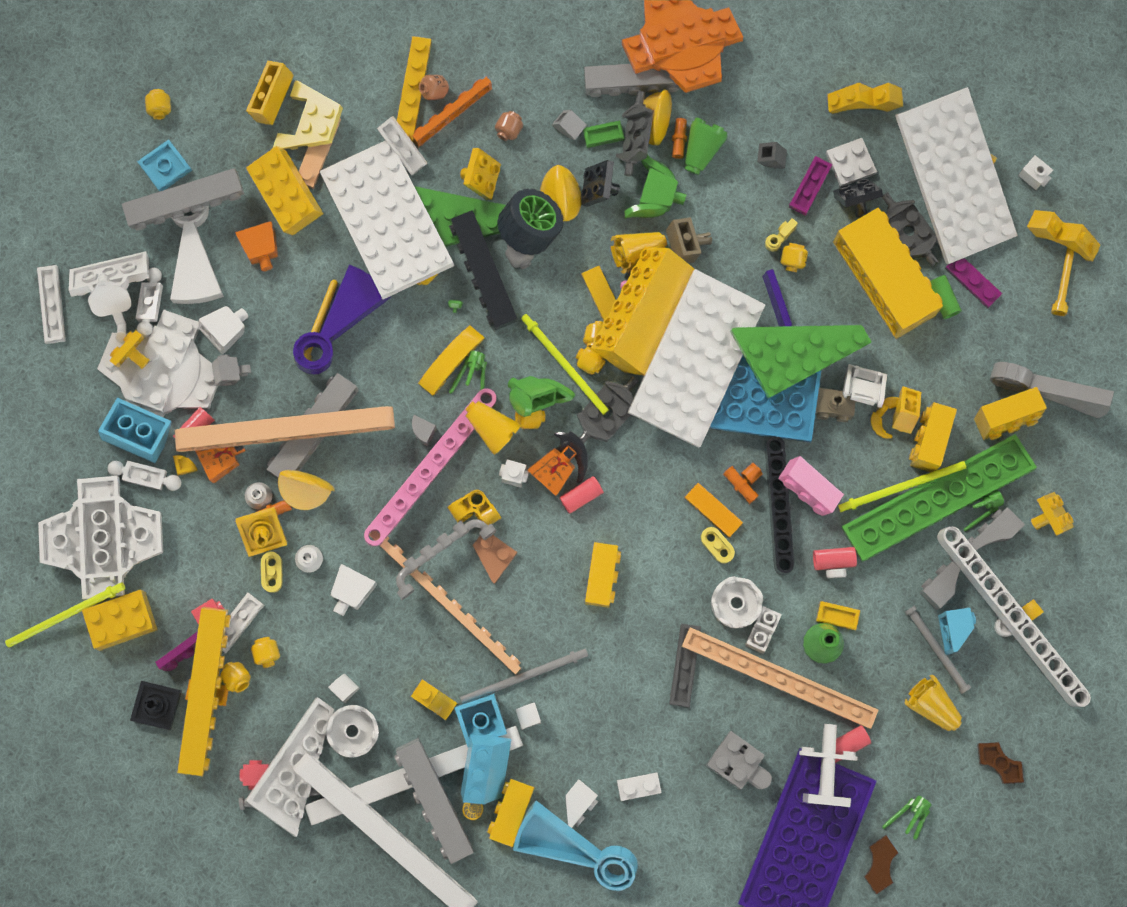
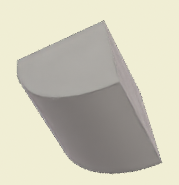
[552,109,587,140]
[412,415,437,446]

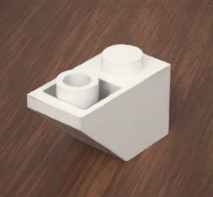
[566,780,598,828]

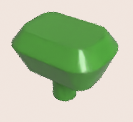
[448,299,463,313]

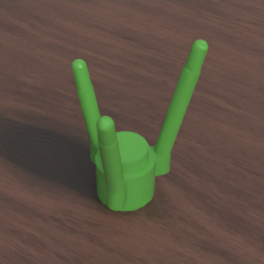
[449,351,487,394]
[964,490,1004,532]
[882,795,932,840]

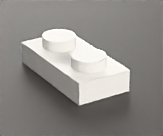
[617,773,661,801]

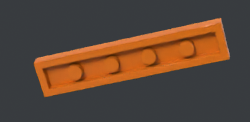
[412,76,492,148]

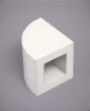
[328,674,360,703]
[516,702,541,730]

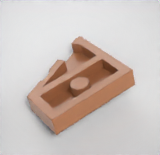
[473,535,517,584]

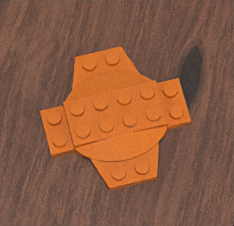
[622,0,743,93]

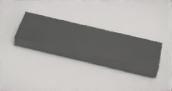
[669,623,701,708]

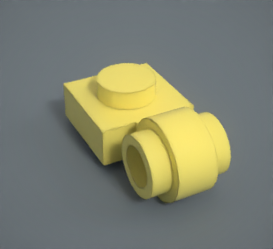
[765,218,798,252]

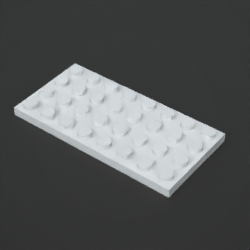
[895,87,1017,264]
[320,140,454,299]
[628,269,765,448]

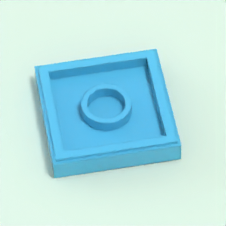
[137,139,192,192]

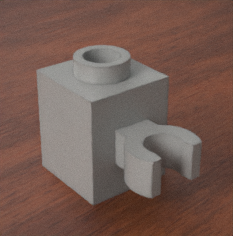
[212,354,251,386]

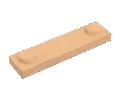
[299,118,341,189]

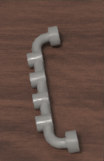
[396,519,497,600]

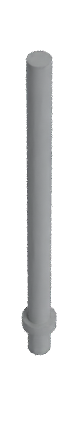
[460,648,588,704]

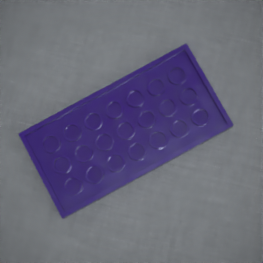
[737,748,877,907]

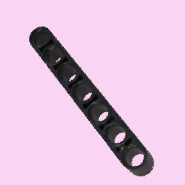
[765,436,794,576]

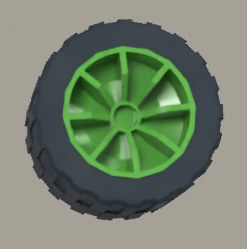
[497,188,564,255]

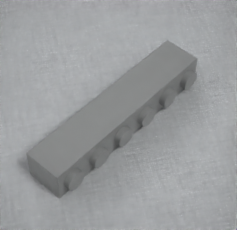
[584,64,697,97]
[122,168,245,231]
[267,373,359,478]
[394,737,474,864]

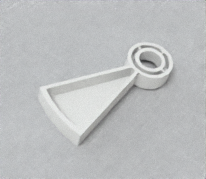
[170,206,224,304]

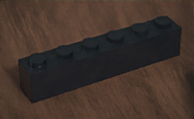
[449,210,517,330]

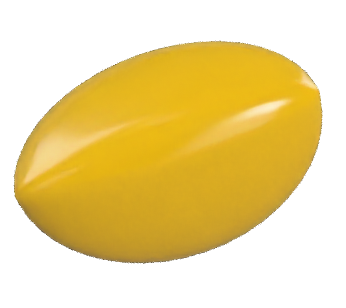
[643,90,672,146]
[540,165,581,222]
[278,470,335,510]

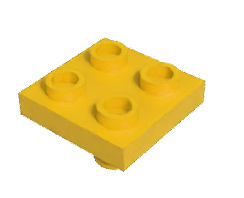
[460,148,501,200]
[109,330,150,369]
[1031,492,1074,536]
[235,507,287,557]

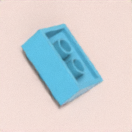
[98,398,172,463]
[461,734,511,804]

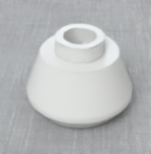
[245,482,272,510]
[295,545,323,573]

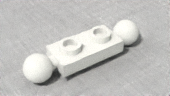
[136,268,163,337]
[108,461,181,491]

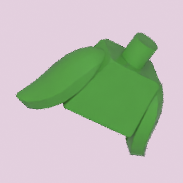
[624,154,687,219]
[508,376,575,417]

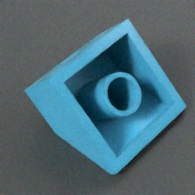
[938,608,976,655]
[455,693,507,747]

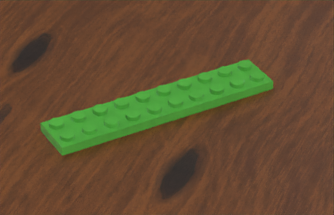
[841,434,1037,562]

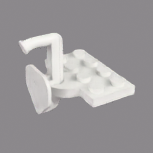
[69,251,149,342]

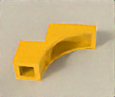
[827,82,903,114]
[1027,210,1100,262]

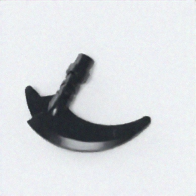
[554,431,588,484]

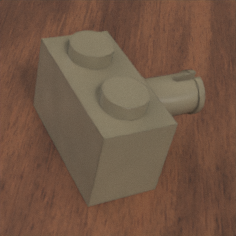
[666,217,712,263]
[815,388,856,422]

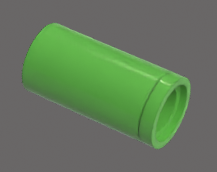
[930,275,962,319]

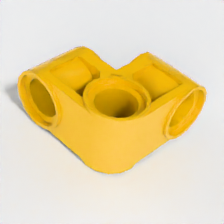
[447,490,501,525]

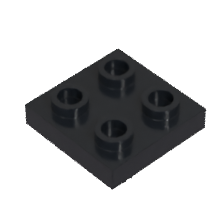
[581,160,620,207]
[833,179,883,218]
[130,681,182,731]

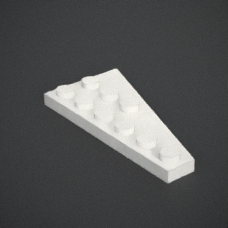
[245,697,334,837]

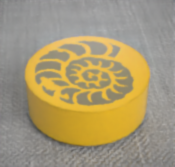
[462,803,483,820]

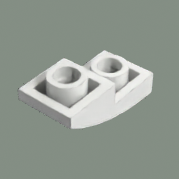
[745,606,782,654]

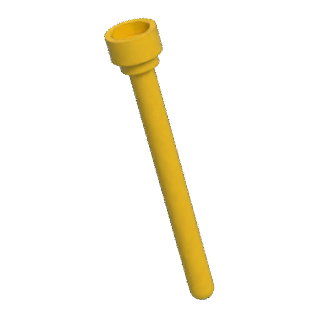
[1051,247,1074,316]
[304,280,338,361]

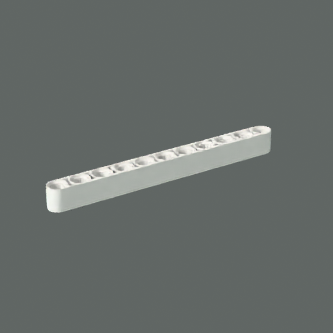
[937,527,1091,707]
[305,726,523,825]
[293,752,478,907]

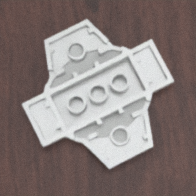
[97,310,218,418]
[38,476,163,600]

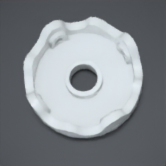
[711,576,763,629]
[326,705,379,757]

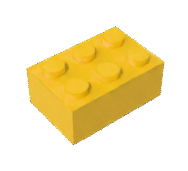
[974,387,1047,440]
[909,402,957,472]
[82,590,158,651]

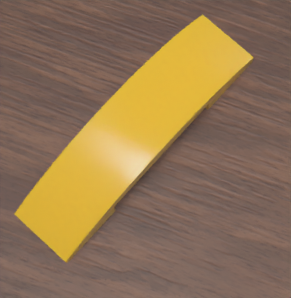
[418,325,485,396]

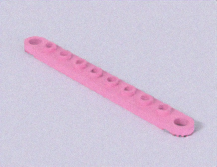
[364,389,496,547]

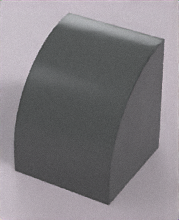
[757,142,787,169]

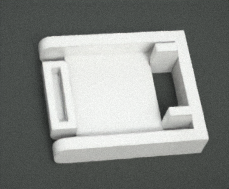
[843,364,887,408]

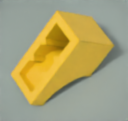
[892,386,921,434]
[411,679,458,720]

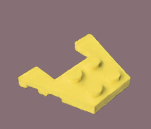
[272,80,343,150]

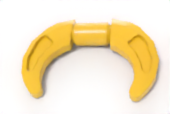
[870,397,899,439]

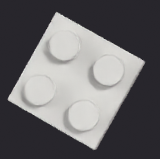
[826,138,877,186]

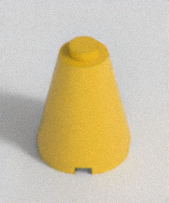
[611,232,667,274]
[465,401,521,455]
[905,675,962,731]

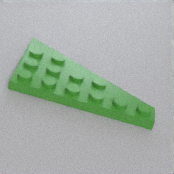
[414,186,506,247]
[730,325,872,399]

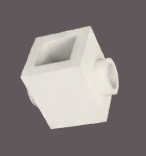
[1018,155,1053,190]
[499,460,529,488]

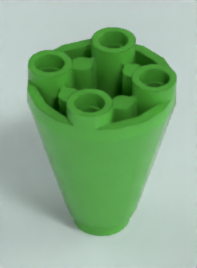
[685,118,728,175]
[803,623,844,664]

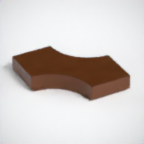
[977,742,1024,784]
[863,835,898,894]

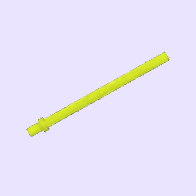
[521,314,609,415]
[838,461,966,512]
[5,582,125,648]

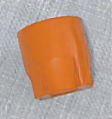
[741,463,763,485]

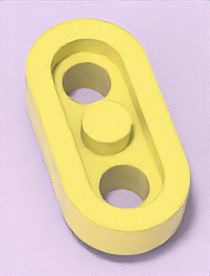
[701,527,735,564]
[261,552,283,593]

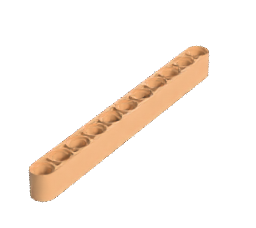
[175,406,395,452]

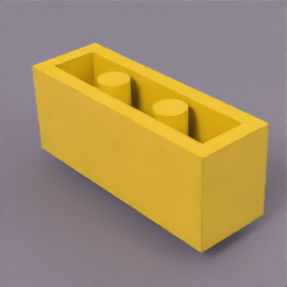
[246,61,294,125]
[585,542,621,608]
[487,779,534,847]

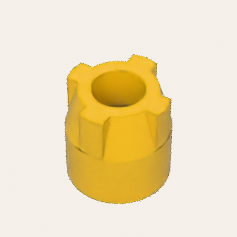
[1022,599,1044,620]

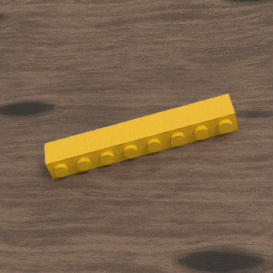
[177,607,231,776]

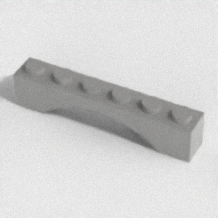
[920,507,1025,610]

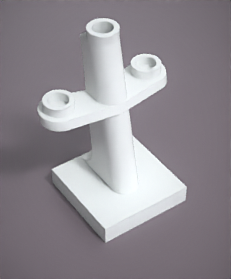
[799,724,858,807]

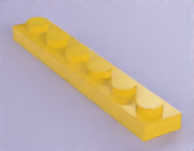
[397,36,432,142]

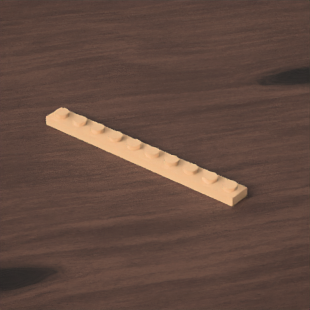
[369,531,522,675]
[681,627,878,729]

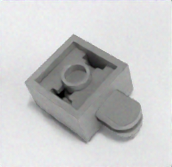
[706,731,772,790]

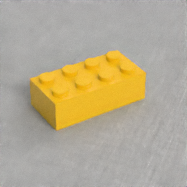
[246,146,324,236]

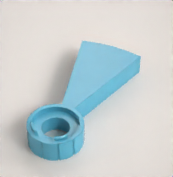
[513,801,638,891]

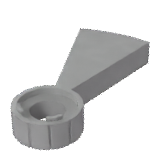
[990,362,1114,418]

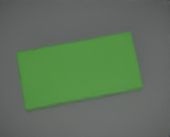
[583,120,624,148]

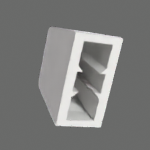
[198,306,248,355]
[331,564,377,616]

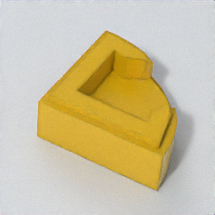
[173,455,198,476]

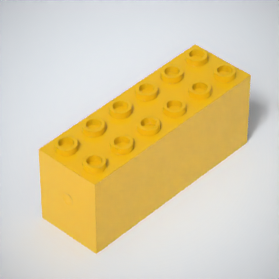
[833,207,943,339]
[591,247,695,376]

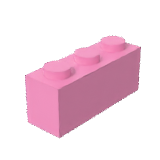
[779,456,844,516]

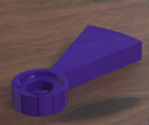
[293,264,391,375]

